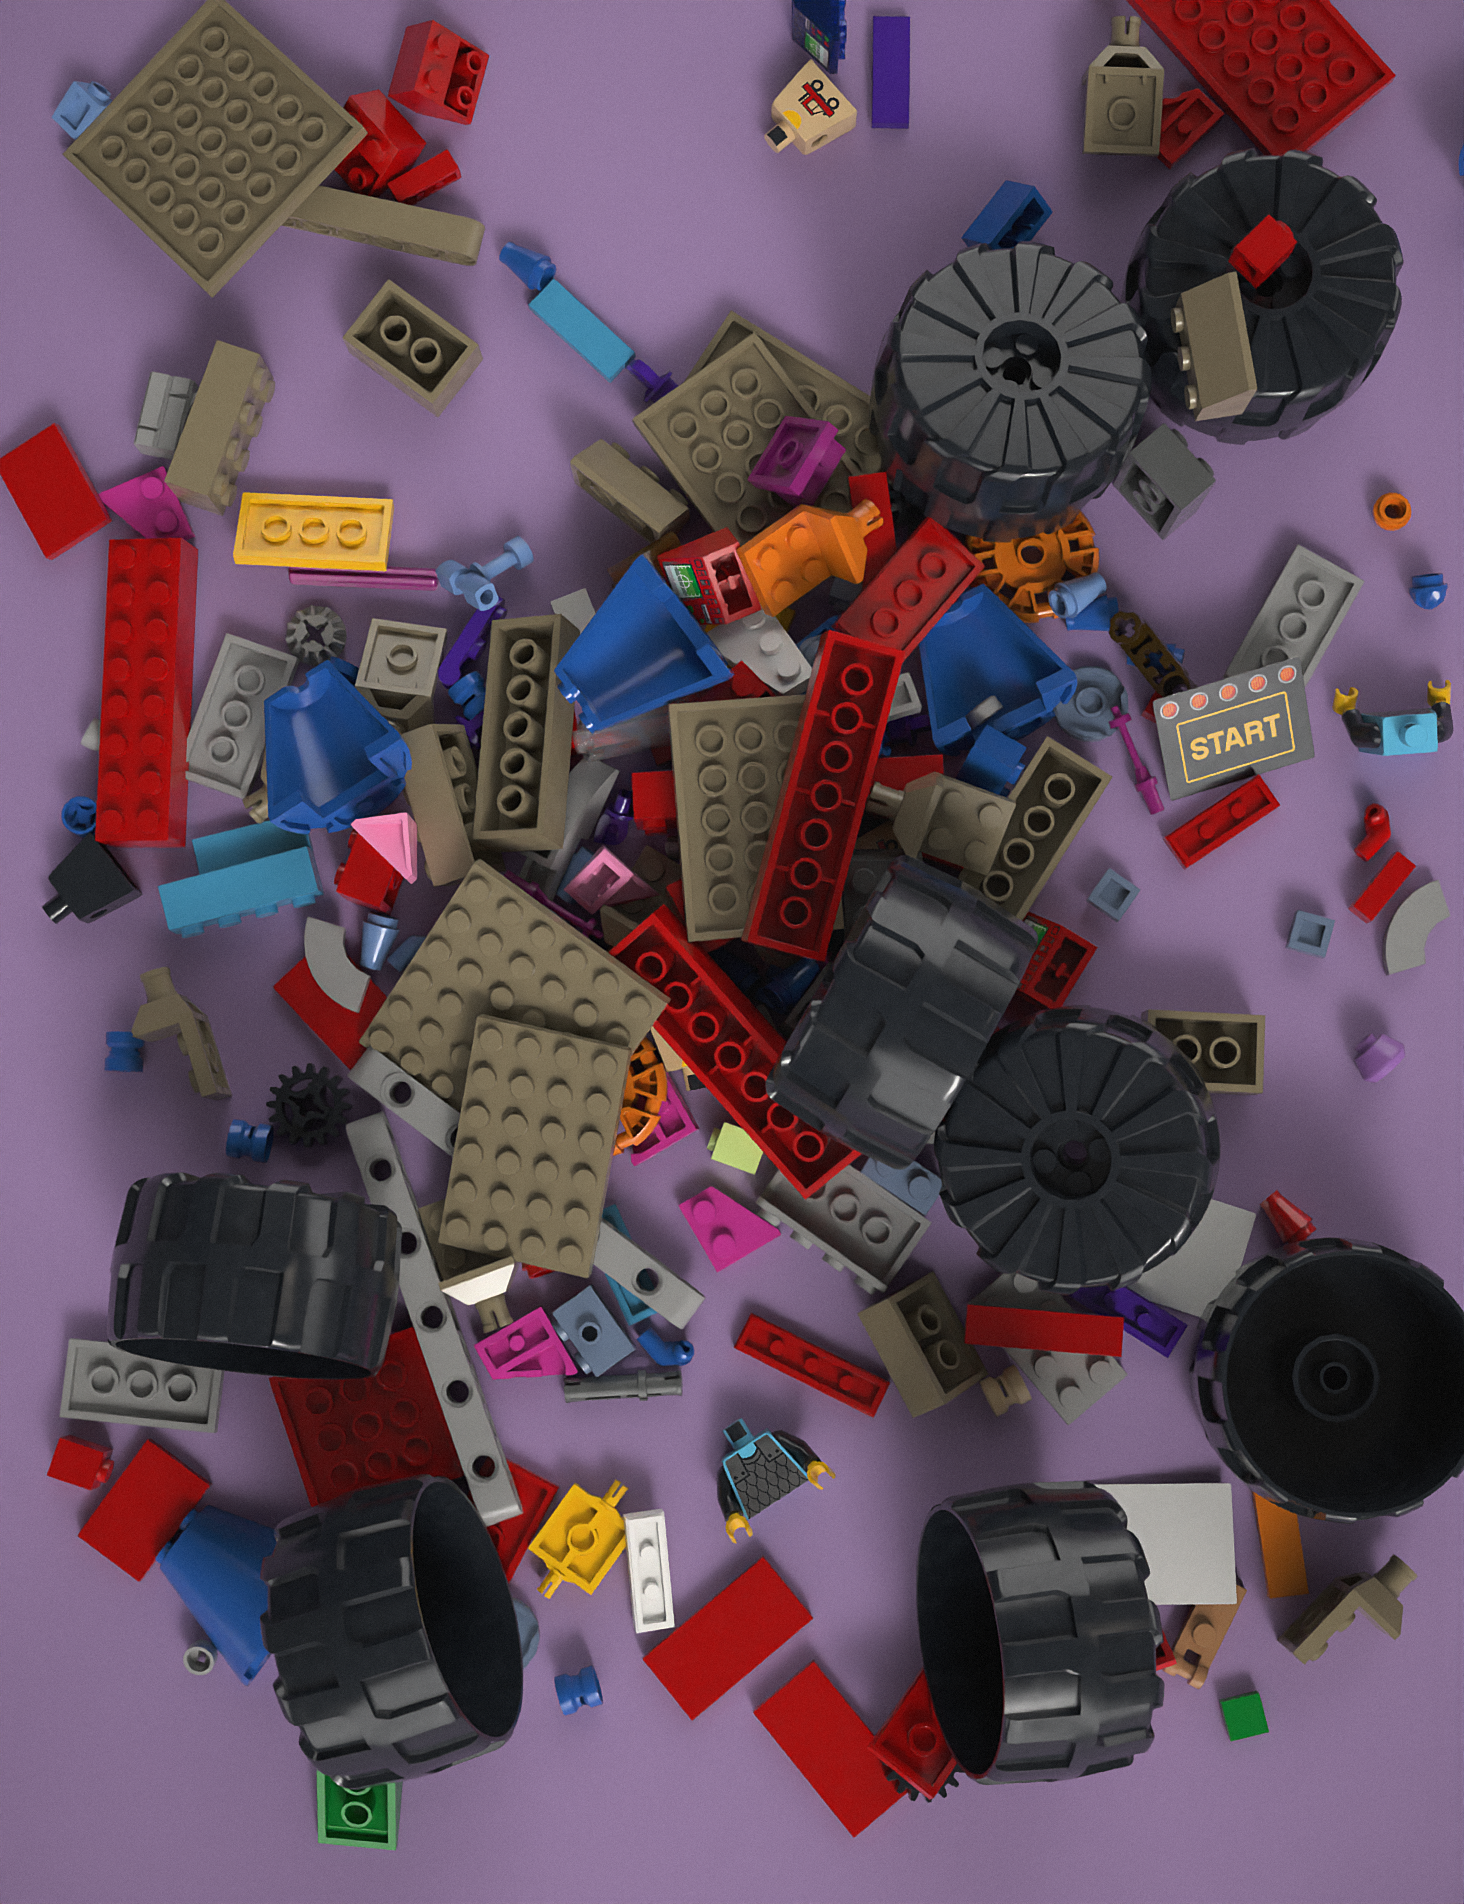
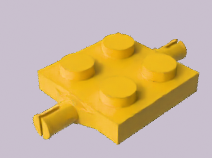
[528,1479,629,1599]

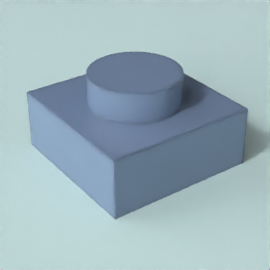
[1086,868,1140,922]
[1285,910,1335,959]

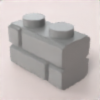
[133,371,199,460]

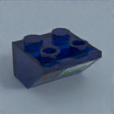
[792,0,847,74]

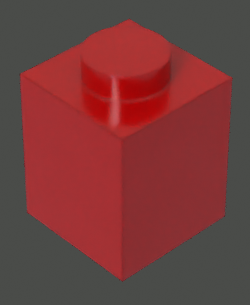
[1228,215,1297,288]
[46,1434,114,1490]

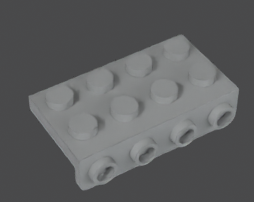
[756,1165,932,1295]

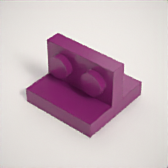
[747,416,846,508]

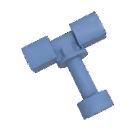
[435,536,534,611]

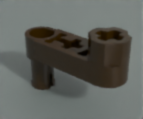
[1109,611,1198,698]

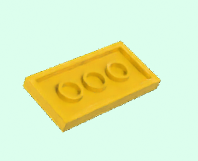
[233,492,394,571]

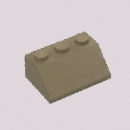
[1171,272,1257,421]
[570,439,690,553]
[857,1271,989,1418]

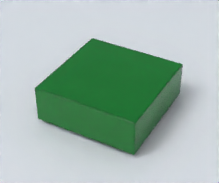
[1219,1690,1269,1742]

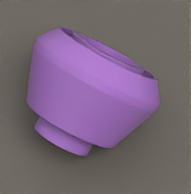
[1354,1033,1405,1083]

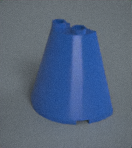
[554,554,734,734]
[919,584,1077,757]
[264,660,412,834]
[155,1505,277,1687]

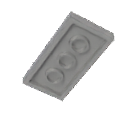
[1223,544,1365,687]
[185,633,300,800]
[967,1272,1128,1425]
[59,1338,225,1433]

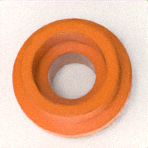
[1372,492,1411,531]

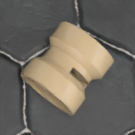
[979,1364,1032,1417]

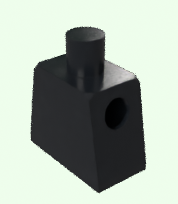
[42,833,143,924]

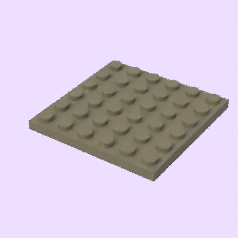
[62,0,368,298]
[359,859,671,1113]

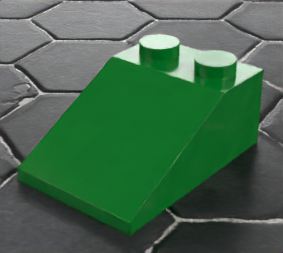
[316,1769,403,1850]

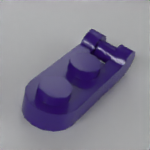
[438,596,508,690]

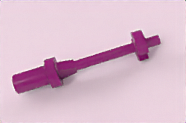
[1108,705,1165,815]
[504,870,604,940]

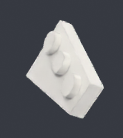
[707,604,812,697]

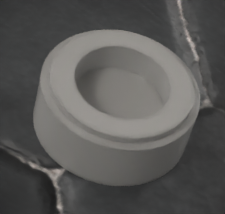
[965,696,1003,730]

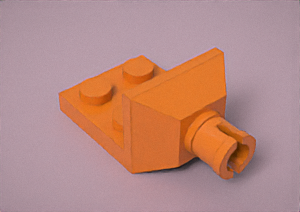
[736,499,883,617]

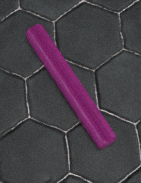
[288,566,439,591]

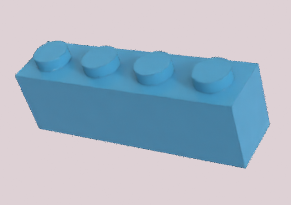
[158,846,324,938]

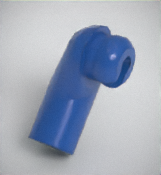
[636,1327,695,1366]

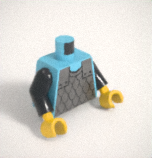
[1332,680,1454,756]
[717,1418,835,1543]

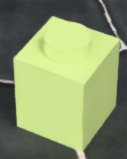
[707,1122,763,1175]

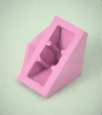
[351,812,417,884]
[563,845,660,915]

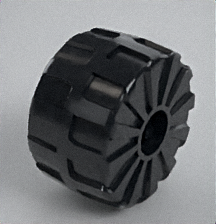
[1120,148,1403,445]
[869,241,1152,543]
[765,855,1038,1170]
[933,1005,1221,1295]
[106,1172,402,1380]
[1189,1237,1464,1524]
[260,1474,523,1790]
[916,1481,1165,1785]

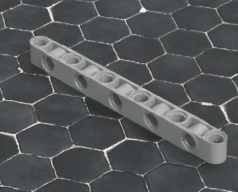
[347,1045,706,1329]
[346,1111,523,1527]

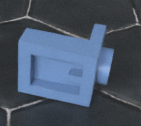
[51,81,112,140]

